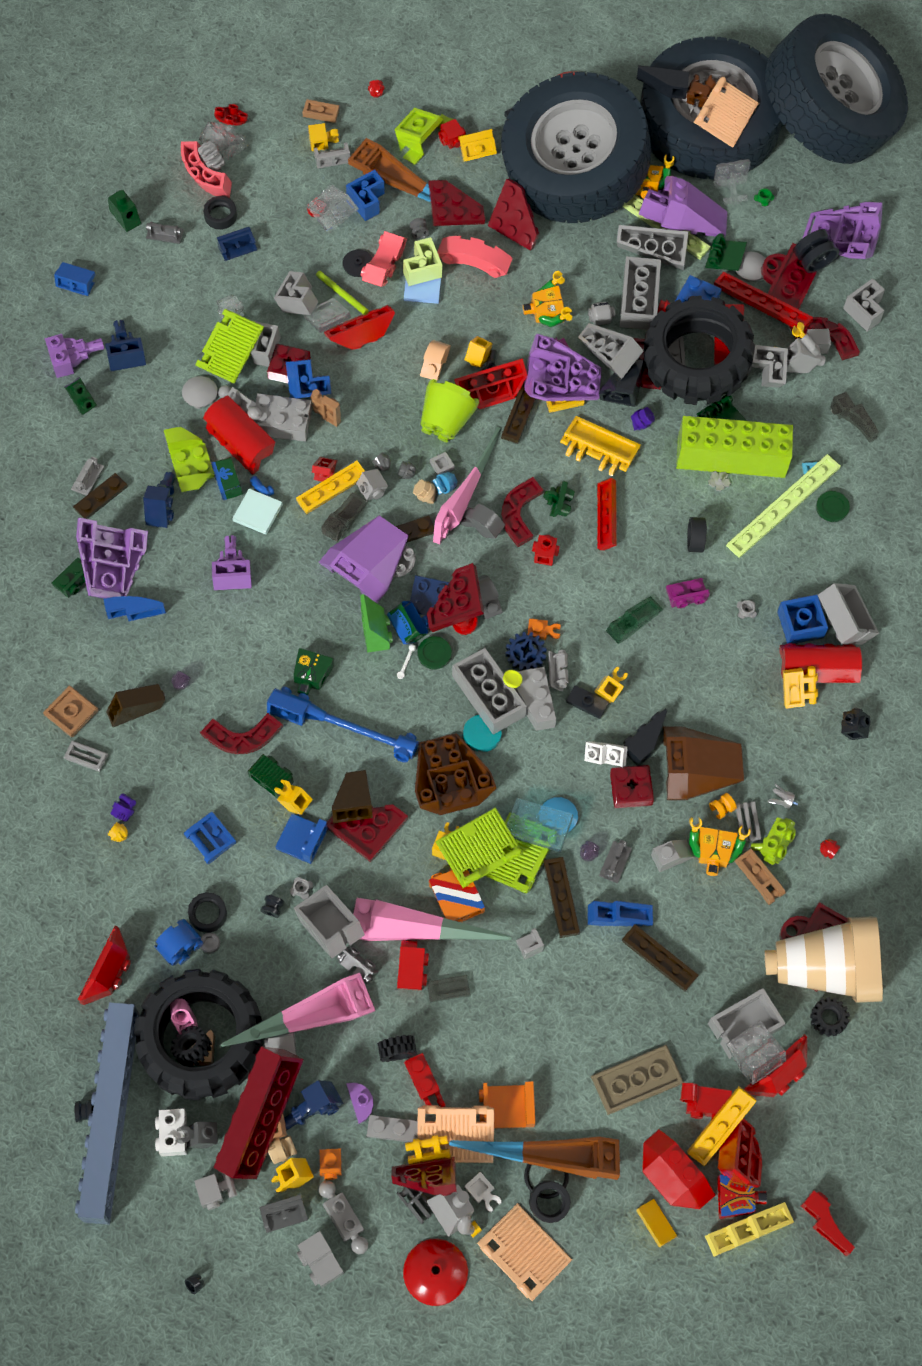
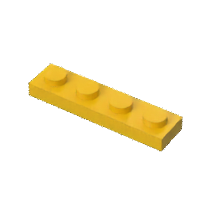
[296,461,365,515]
[687,1086,756,1166]

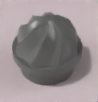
[372,452,391,471]
[398,461,416,479]

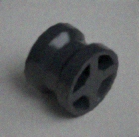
[260,895,285,918]
[74,1100,94,1123]

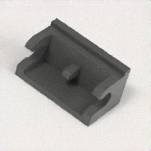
[259,1194,308,1233]

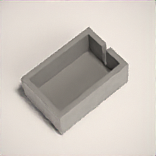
[255,393,312,442]
[818,583,879,645]
[294,885,365,958]
[708,988,786,1059]

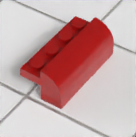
[203,395,276,475]
[779,643,862,683]

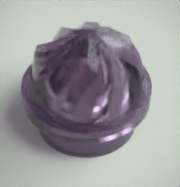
[172,670,191,690]
[580,841,600,861]

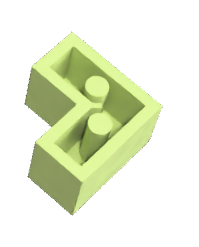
[403,237,442,286]

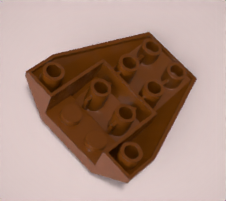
[663,726,744,800]
[415,733,496,815]

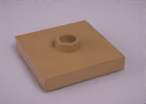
[43,685,99,738]

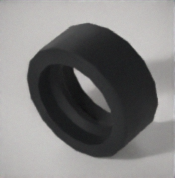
[203,196,237,230]
[687,517,707,553]
[188,892,227,933]
[529,1181,571,1223]

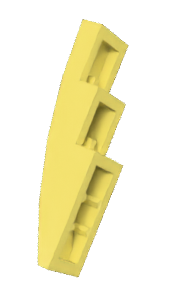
[705,1202,794,1257]

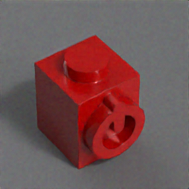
[438,119,466,149]

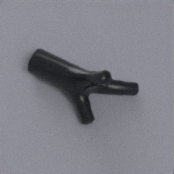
[482,350,497,371]

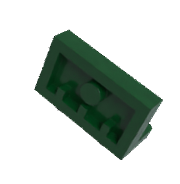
[51,557,86,598]

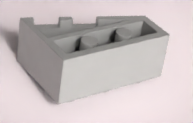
[514,667,556,731]

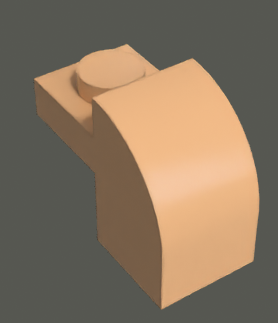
[420,340,451,381]

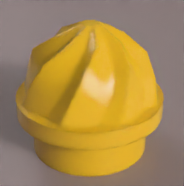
[107,822,128,842]

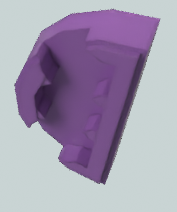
[346,1083,373,1124]

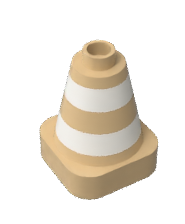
[765,916,883,1002]

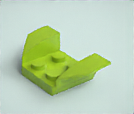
[395,108,453,165]
[163,427,215,492]

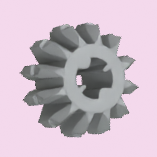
[198,141,225,171]

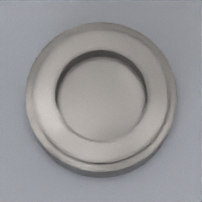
[201,933,220,954]

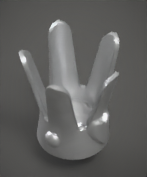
[768,784,798,809]

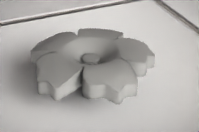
[708,471,731,491]

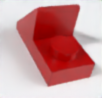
[312,457,337,481]

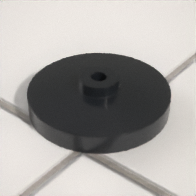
[343,250,373,277]

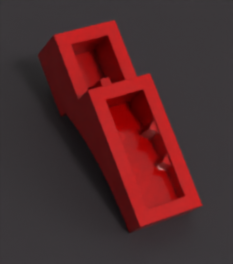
[801,1191,855,1256]

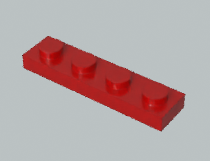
[597,478,617,550]

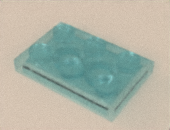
[507,798,573,852]

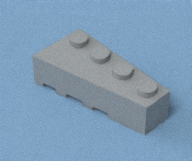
[617,225,689,270]
[578,323,643,379]

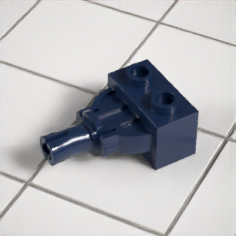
[105,320,146,371]
[143,472,175,528]
[284,1080,344,1131]

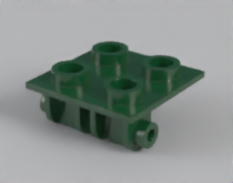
[705,233,747,271]
[696,395,747,421]

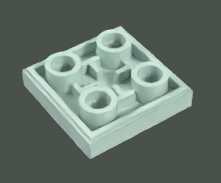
[233,489,283,534]

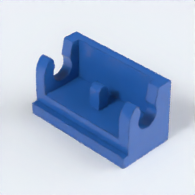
[54,262,95,296]

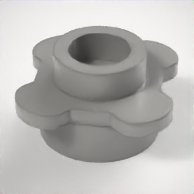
[737,600,757,619]
[290,877,313,900]

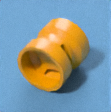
[709,793,737,819]

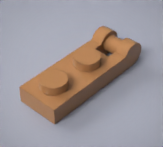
[735,849,786,905]

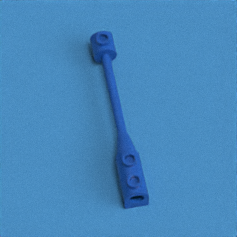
[267,687,419,762]

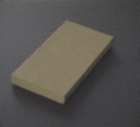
[591,1045,684,1115]

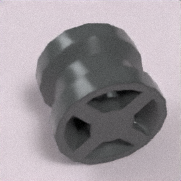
[410,218,429,239]

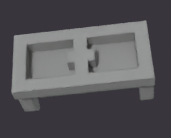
[314,142,350,169]

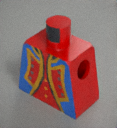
[717,1175,767,1219]

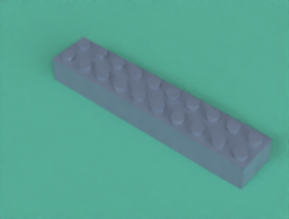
[75,1002,139,1225]

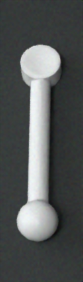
[397,644,416,679]

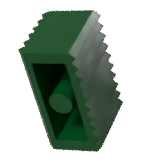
[248,754,294,798]

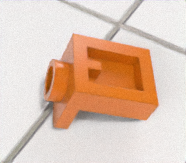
[319,1149,342,1180]

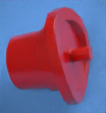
[453,617,478,635]

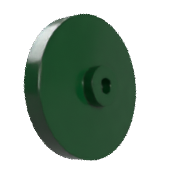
[816,491,850,522]
[417,636,452,669]

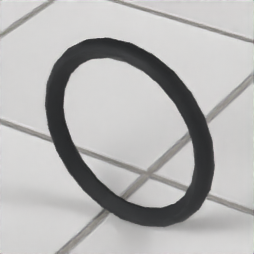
[524,1164,569,1199]

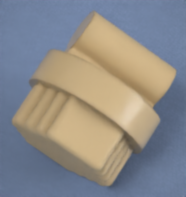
[413,479,437,504]
[268,1136,297,1164]

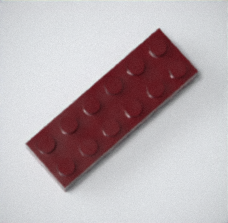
[214,1046,304,1179]

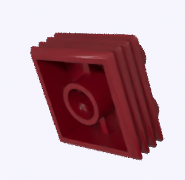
[267,344,311,383]
[610,765,654,808]

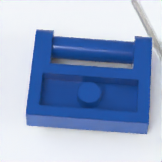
[184,812,236,864]

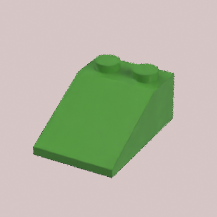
[360,594,393,653]

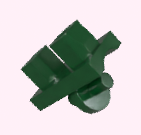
[64,377,97,415]
[543,481,575,517]

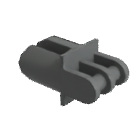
[396,1187,431,1225]

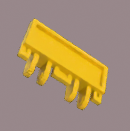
[560,416,641,476]

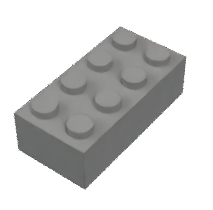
[619,256,661,330]
[452,648,527,734]

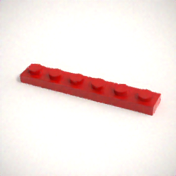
[714,272,813,332]

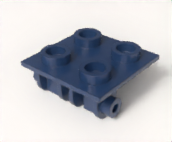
[409,575,450,615]

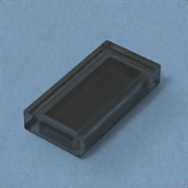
[427,975,470,1003]

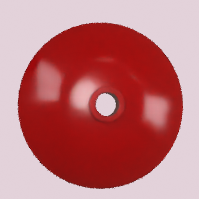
[403,1239,468,1306]

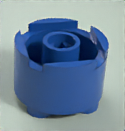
[154,919,203,966]

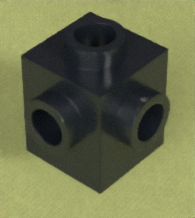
[841,708,871,740]

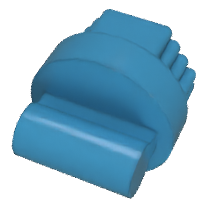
[432,472,458,495]

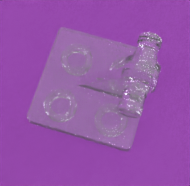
[713,159,750,205]

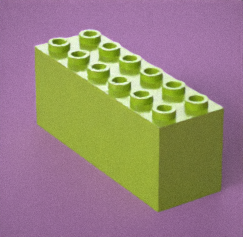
[676,416,793,478]

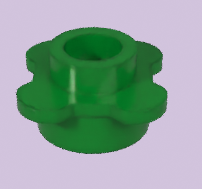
[754,188,774,207]

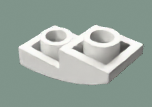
[584,741,627,767]

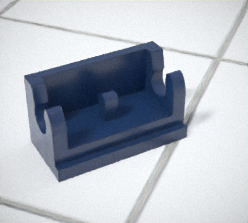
[217,227,257,261]

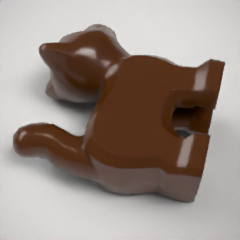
[686,74,717,108]

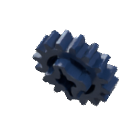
[505,631,547,671]

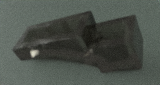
[830,392,879,443]
[321,492,368,542]

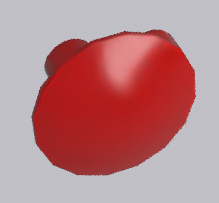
[214,104,248,126]

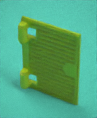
[195,309,264,384]
[435,807,523,888]
[485,813,558,894]

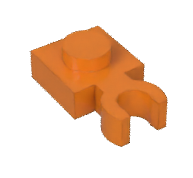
[527,619,561,640]

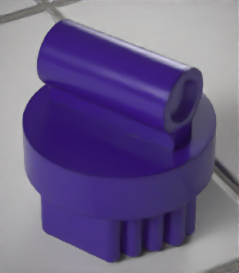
[631,407,655,431]
[110,793,136,822]

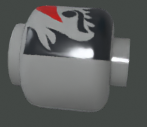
[588,301,615,326]

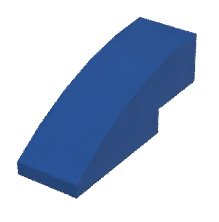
[103,596,166,621]
[588,901,653,926]

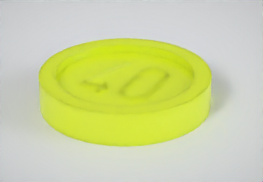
[503,670,522,688]

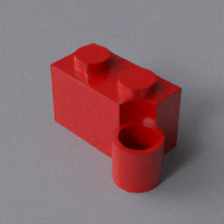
[397,940,429,991]
[680,1083,732,1120]

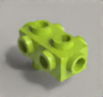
[751,817,796,865]

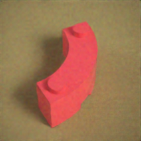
[181,141,232,198]
[361,231,407,287]
[437,236,513,278]

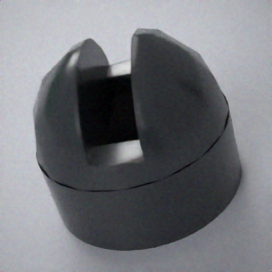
[185,1274,204,1294]

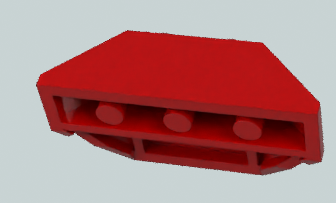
[324,305,395,350]
[454,358,528,409]
[78,926,131,1005]
[743,1034,807,1097]
[718,1118,762,1188]
[642,1129,716,1210]

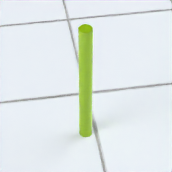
[316,271,369,315]

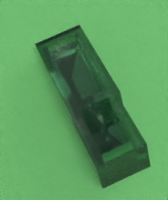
[606,596,663,644]

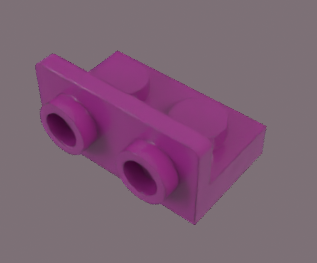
[666,578,710,608]

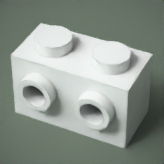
[155,1109,187,1156]

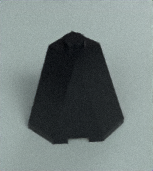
[599,358,645,407]

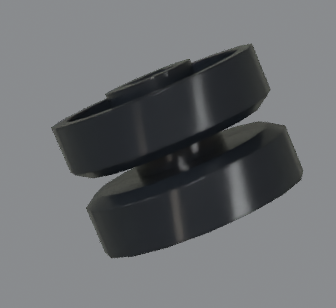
[794,229,840,273]

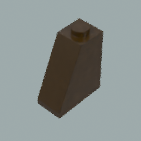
[106,684,165,728]
[332,770,373,823]

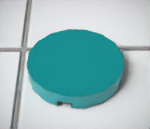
[463,715,502,752]

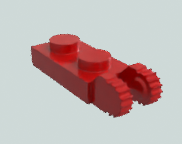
[404,1053,446,1107]

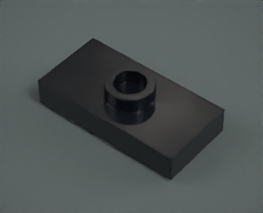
[566,685,609,719]

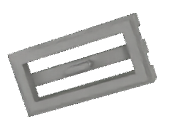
[64,741,108,772]
[736,802,761,842]

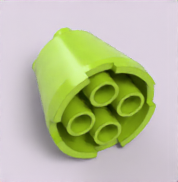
[421,379,479,442]

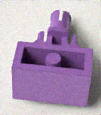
[639,189,669,224]
[45,334,104,378]
[212,535,252,590]

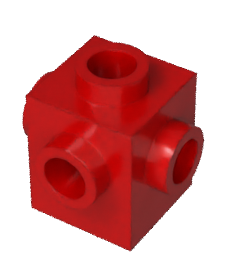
[532,535,560,566]

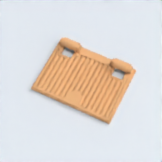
[694,77,759,148]
[418,1105,494,1163]
[477,1203,572,1301]

